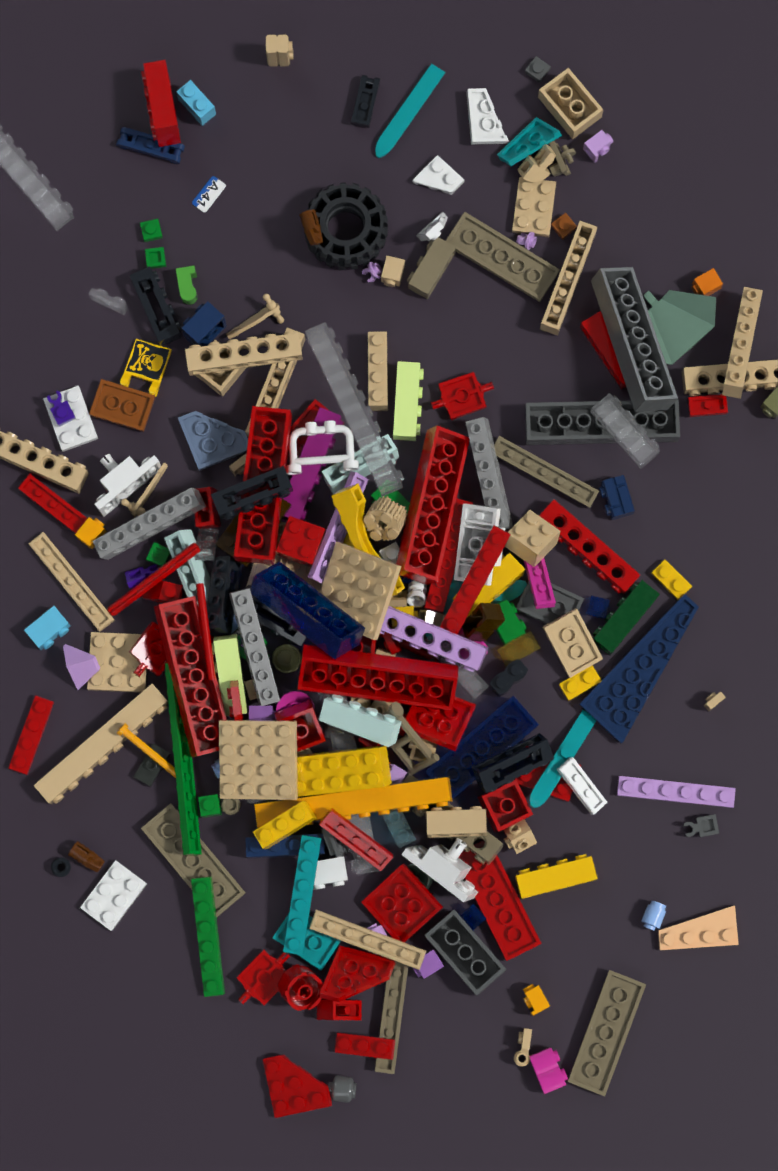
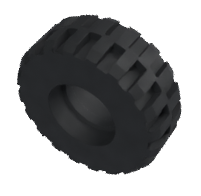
[304,182,388,270]

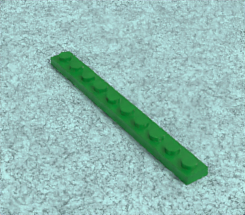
[165,663,202,856]

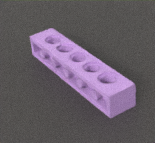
[380,606,488,672]

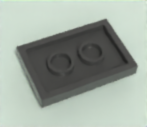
[516,581,584,624]

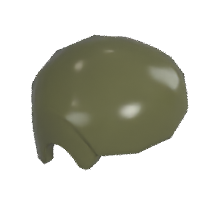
[272,644,302,673]

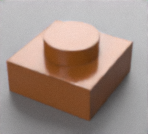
[551,213,577,240]

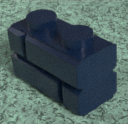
[599,475,635,520]

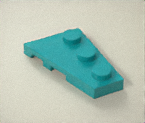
[497,117,562,166]

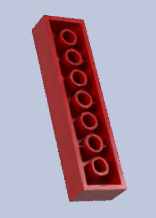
[234,406,292,565]
[396,426,470,585]
[154,596,227,757]
[297,644,458,710]

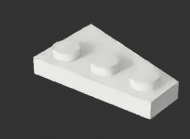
[466,88,509,144]

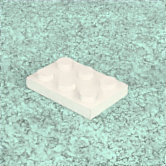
[43,386,98,452]
[80,860,147,931]

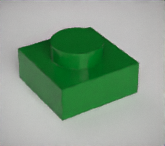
[140,219,163,242]
[145,247,166,269]
[146,542,170,567]

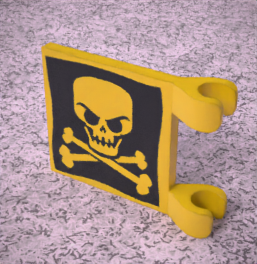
[120,339,172,397]

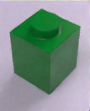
[198,794,222,818]

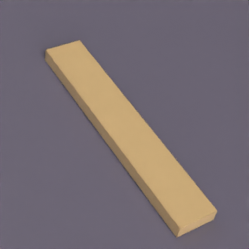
[28,532,115,632]
[309,910,427,970]

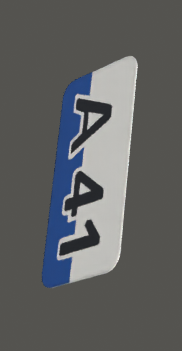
[192,176,226,212]

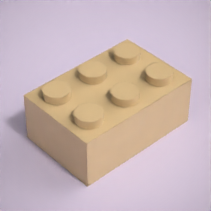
[538,68,603,139]

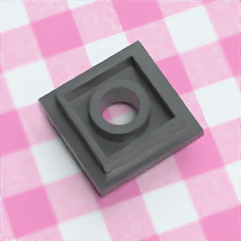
[322,829,348,857]

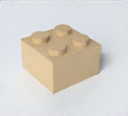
[195,340,246,397]
[505,510,560,567]

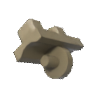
[549,140,576,177]

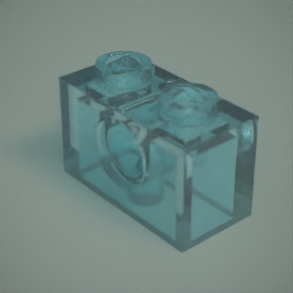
[382,809,416,850]

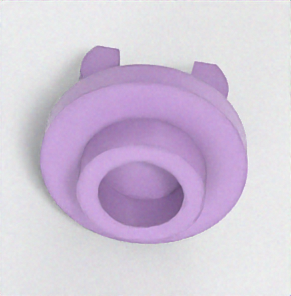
[516,232,537,250]
[362,262,383,282]

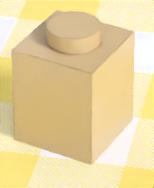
[381,256,405,287]

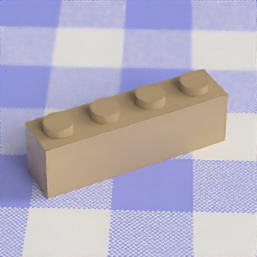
[368,332,388,411]

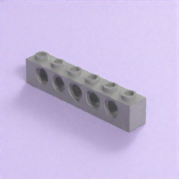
[466,417,513,532]
[93,488,206,560]
[229,588,280,706]

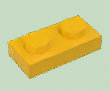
[651,560,692,600]
[559,665,602,701]

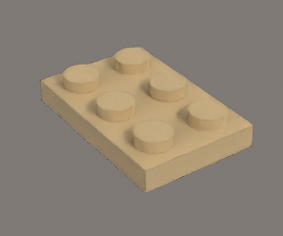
[512,177,556,237]
[542,608,603,678]

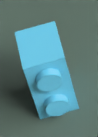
[176,80,216,126]
[24,606,71,650]

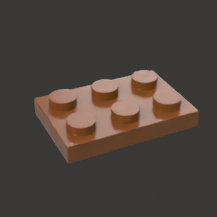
[89,379,156,432]

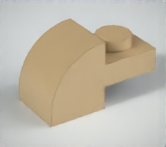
[517,144,556,182]

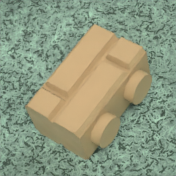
[266,35,293,66]

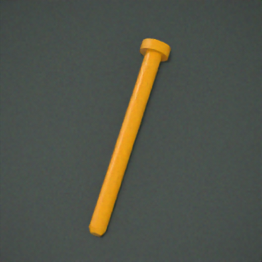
[116,723,176,778]

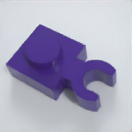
[47,391,76,427]
[125,564,158,589]

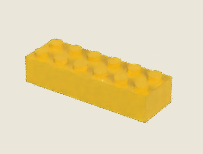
[297,746,392,797]

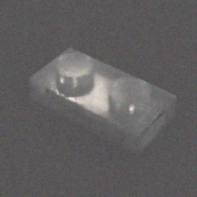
[89,288,128,315]
[195,529,219,561]

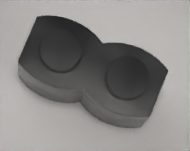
[489,659,528,697]

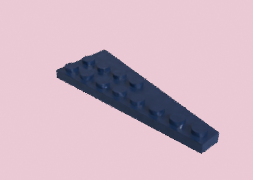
[579,594,699,744]

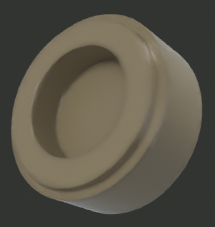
[221,799,241,815]

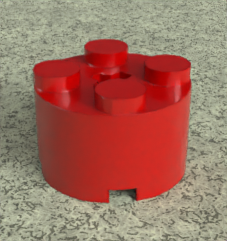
[278,964,323,1011]

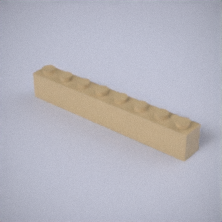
[34,684,169,804]

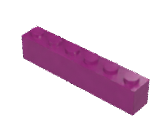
[283,407,344,520]

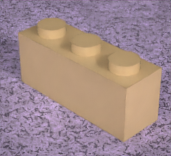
[426,806,487,838]

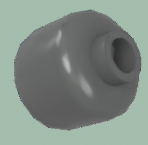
[328,1075,357,1103]

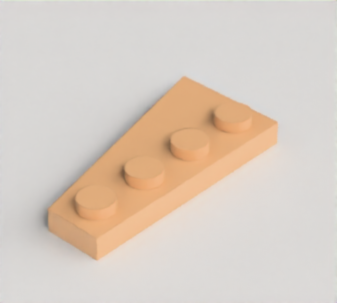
[658,905,739,950]

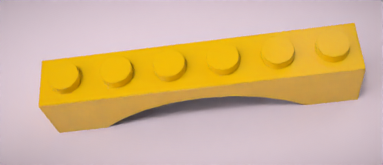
[332,483,405,596]

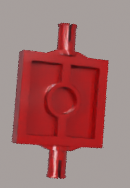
[431,372,494,420]
[129,622,168,677]
[237,950,291,1006]

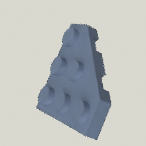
[178,411,248,471]

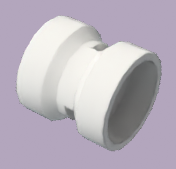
[407,581,427,607]

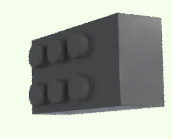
[424,910,506,996]

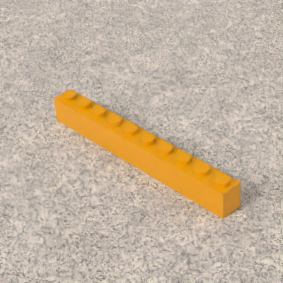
[254,777,453,828]

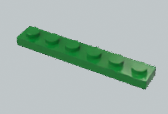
[191,876,225,997]

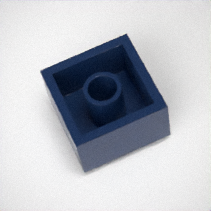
[182,301,227,347]

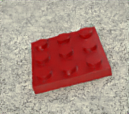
[401,697,476,751]
[361,863,443,942]

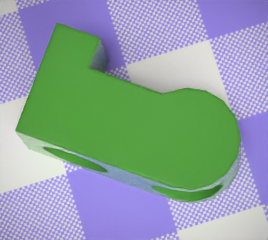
[176,266,197,305]

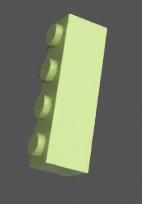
[393,361,424,441]
[211,634,247,716]

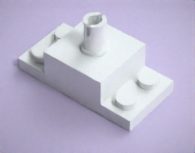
[95,454,161,517]
[454,503,505,586]
[402,838,478,902]

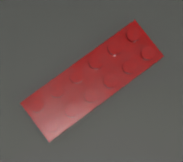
[458,841,542,961]

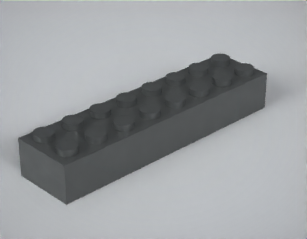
[591,267,678,412]
[525,400,680,445]

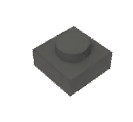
[525,56,551,83]

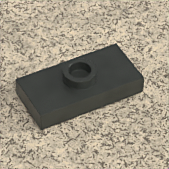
[134,744,170,787]

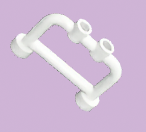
[286,421,359,475]

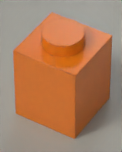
[692,268,723,296]

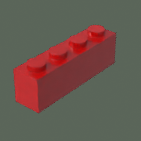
[580,311,626,389]

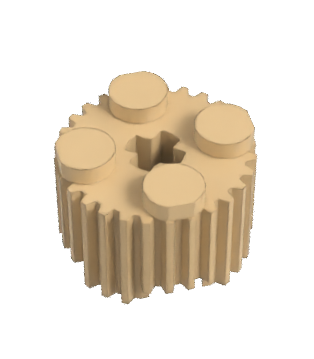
[363,496,408,541]

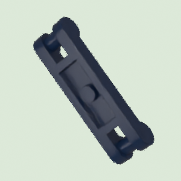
[116,127,185,164]

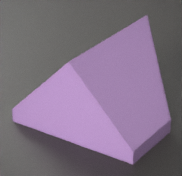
[63,644,100,690]

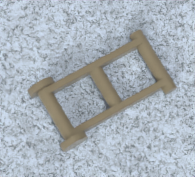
[382,702,439,775]

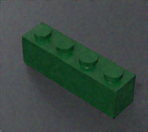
[592,580,660,655]

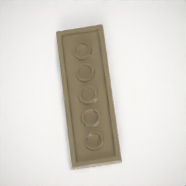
[446,212,560,302]
[141,803,246,918]
[567,970,646,1096]

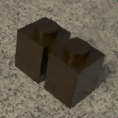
[462,603,505,641]

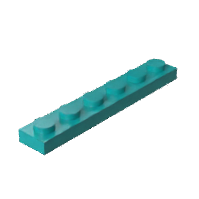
[283,835,321,955]

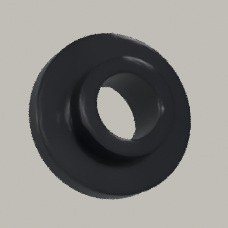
[51,857,71,877]

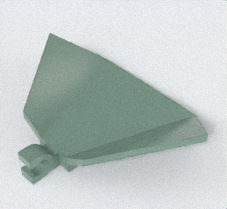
[643,290,716,365]

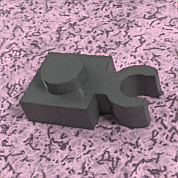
[683,814,719,838]

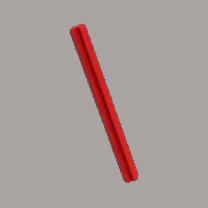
[107,543,200,616]

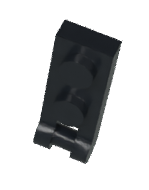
[351,75,381,128]

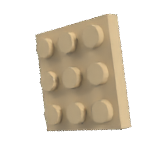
[87,632,147,693]

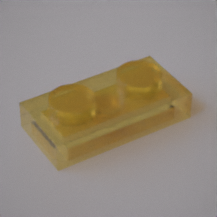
[497,632,540,667]

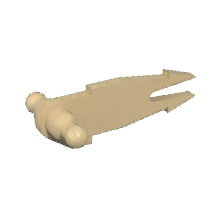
[226,294,284,339]
[121,463,168,516]

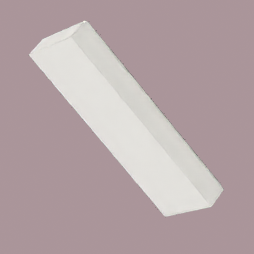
[557,757,607,815]

